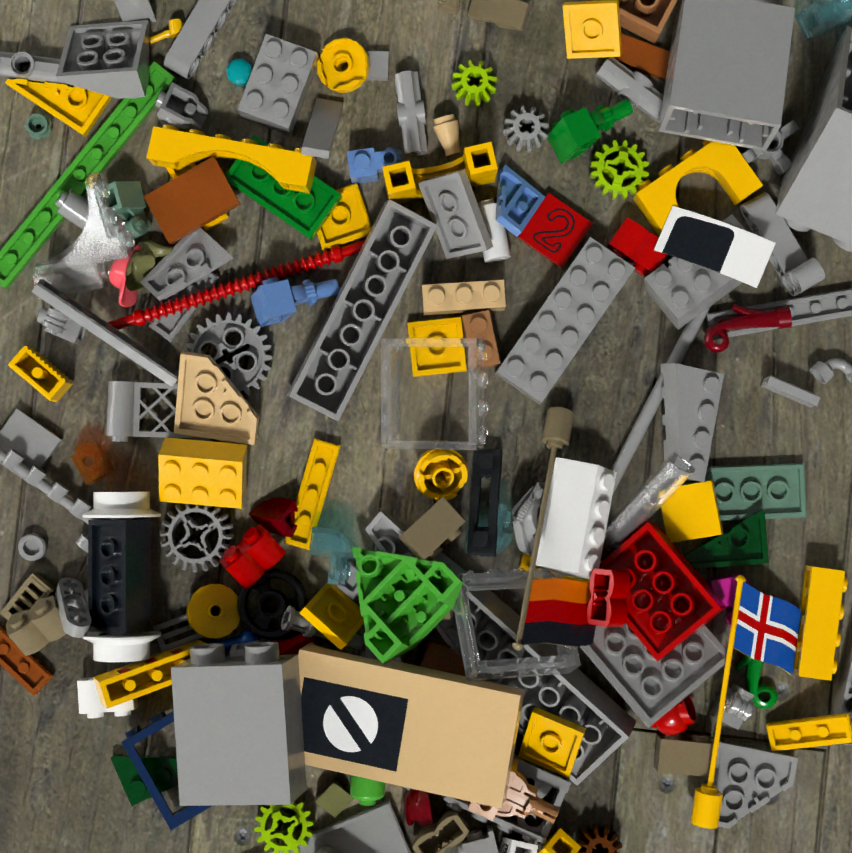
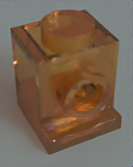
[70,441,115,485]

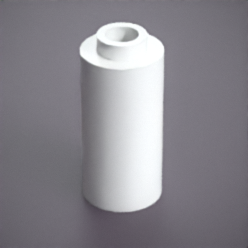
[478,199,511,263]

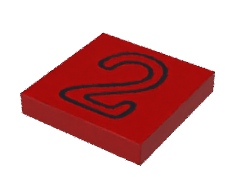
[518,193,593,269]

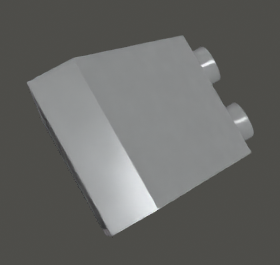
[775,26,852,252]

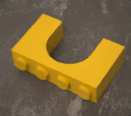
[633,140,763,237]
[382,142,498,204]

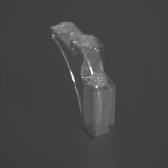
[32,172,135,299]

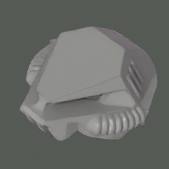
[511,482,550,556]

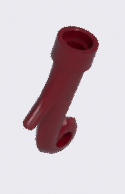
[704,304,792,352]

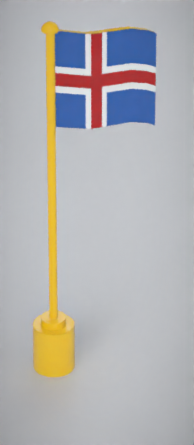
[690,575,802,829]

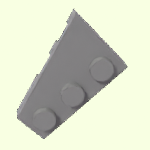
[140,228,234,302]

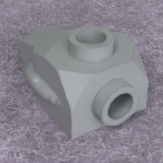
[154,82,208,132]

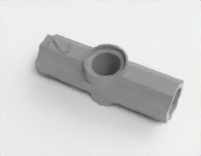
[0,51,66,84]
[596,57,664,123]
[395,70,428,157]

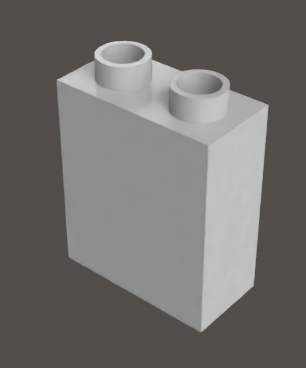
[658,0,795,151]
[171,642,307,806]

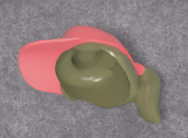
[109,240,173,307]

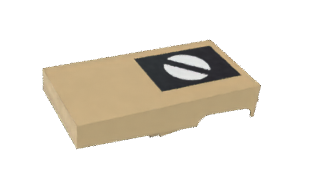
[298,642,525,809]

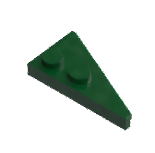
[683,510,769,569]
[111,754,178,806]

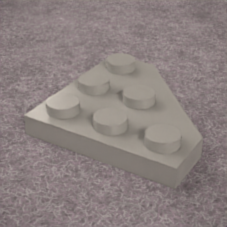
[707,741,798,829]

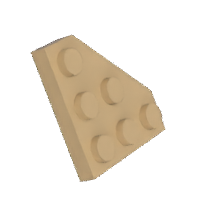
[174,351,259,445]

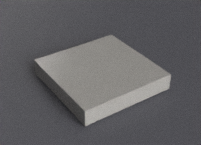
[0,408,63,484]

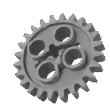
[185,313,273,396]

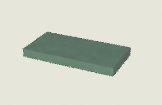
[695,463,807,521]

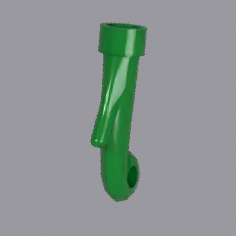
[735,654,778,709]

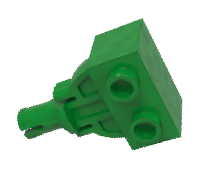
[547,99,633,165]

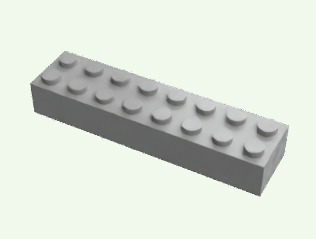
[286,199,438,421]

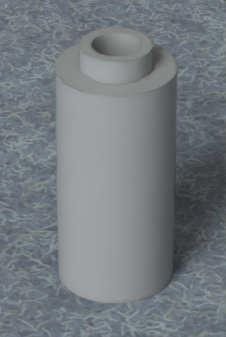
[55,189,118,243]

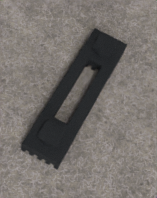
[467,449,503,557]

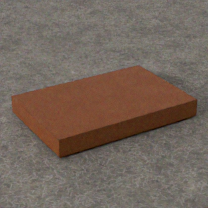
[144,156,241,244]

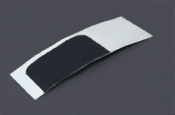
[654,206,776,288]

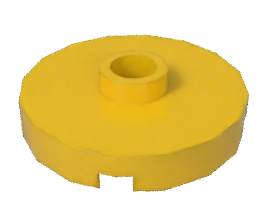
[317,38,370,93]
[186,584,240,638]

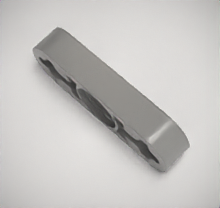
[55,577,91,638]

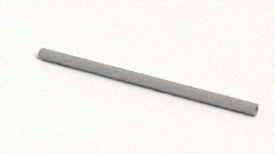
[611,306,711,494]

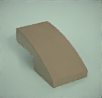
[467,0,530,31]

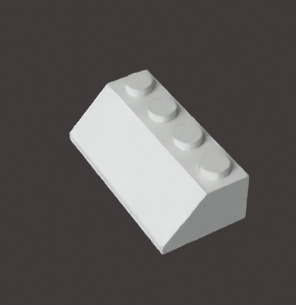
[536,458,617,579]

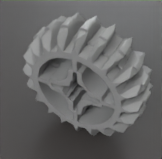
[160,503,235,572]

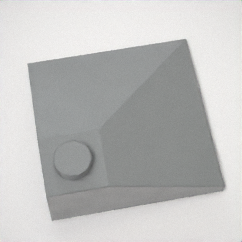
[56,20,149,99]

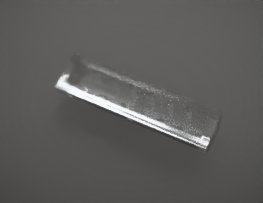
[604,451,695,548]

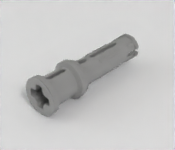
[281,606,364,650]

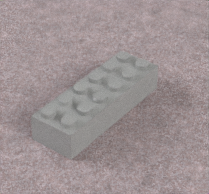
[495,237,635,404]

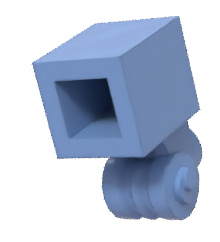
[347,147,403,184]

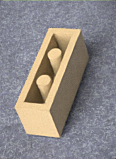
[422,280,506,316]

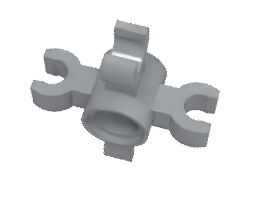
[742,120,800,176]

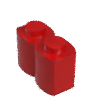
[607,217,667,277]
[219,524,286,589]
[587,568,630,627]

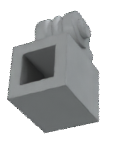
[37,307,87,346]
[709,683,754,730]

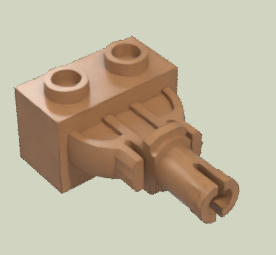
[468,758,560,824]

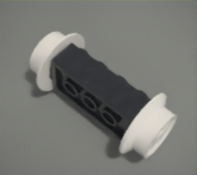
[82,492,161,662]

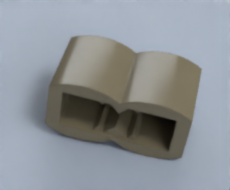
[6,595,66,656]
[412,809,469,853]

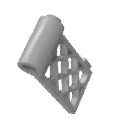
[106,381,211,442]

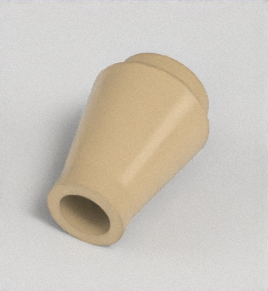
[432,114,461,156]

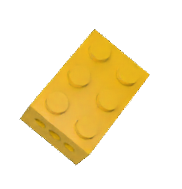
[158,437,247,509]

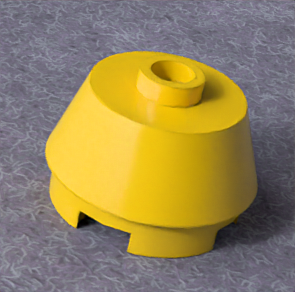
[414,447,468,501]

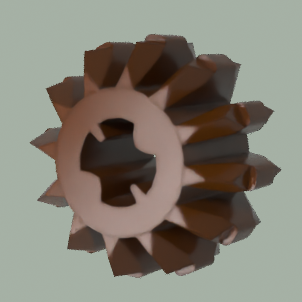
[576,824,623,853]

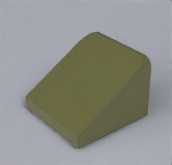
[315,778,354,817]

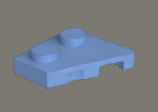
[496,164,545,237]

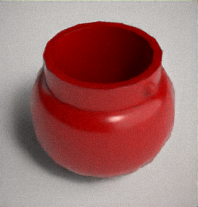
[652,694,697,735]

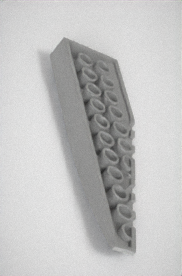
[365,509,637,785]

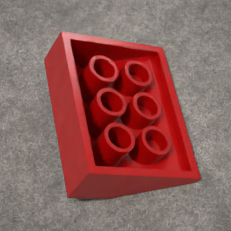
[599,522,726,662]

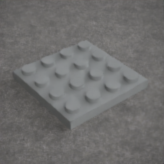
[580,623,733,728]

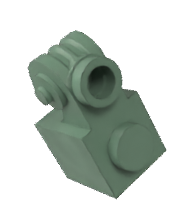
[98,181,151,240]

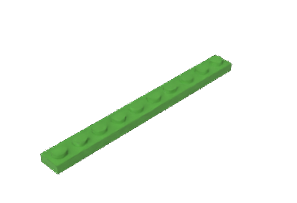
[0,61,177,290]

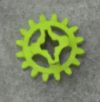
[590,140,649,200]
[254,800,315,853]

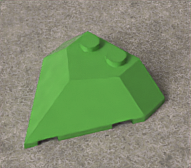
[352,546,463,664]

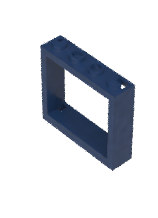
[121,710,213,830]

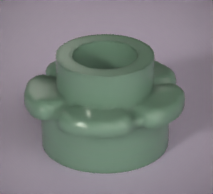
[25,113,52,140]

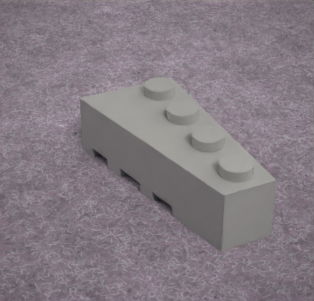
[660,363,724,482]

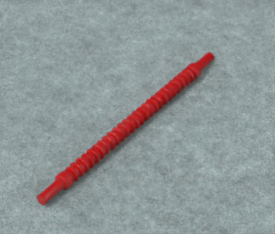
[107,239,366,330]

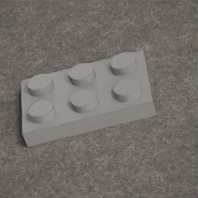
[418,169,493,259]

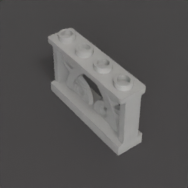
[443,754,571,845]

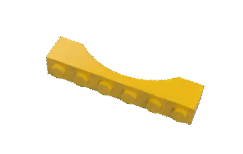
[146,125,317,194]

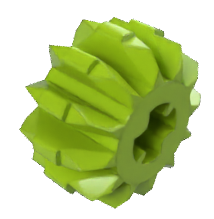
[452,60,497,107]

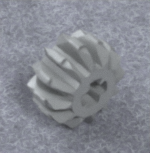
[503,106,549,153]

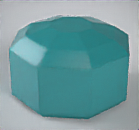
[226,58,252,87]

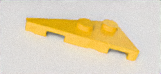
[5,78,113,137]

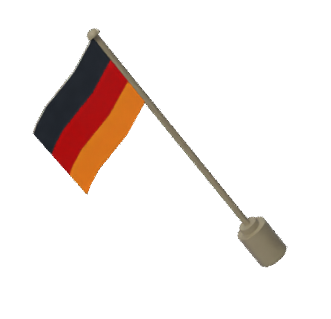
[512,407,596,651]

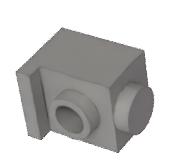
[457,824,499,853]

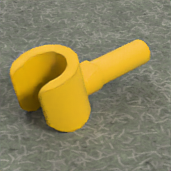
[149,19,184,44]

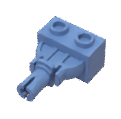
[250,277,340,327]

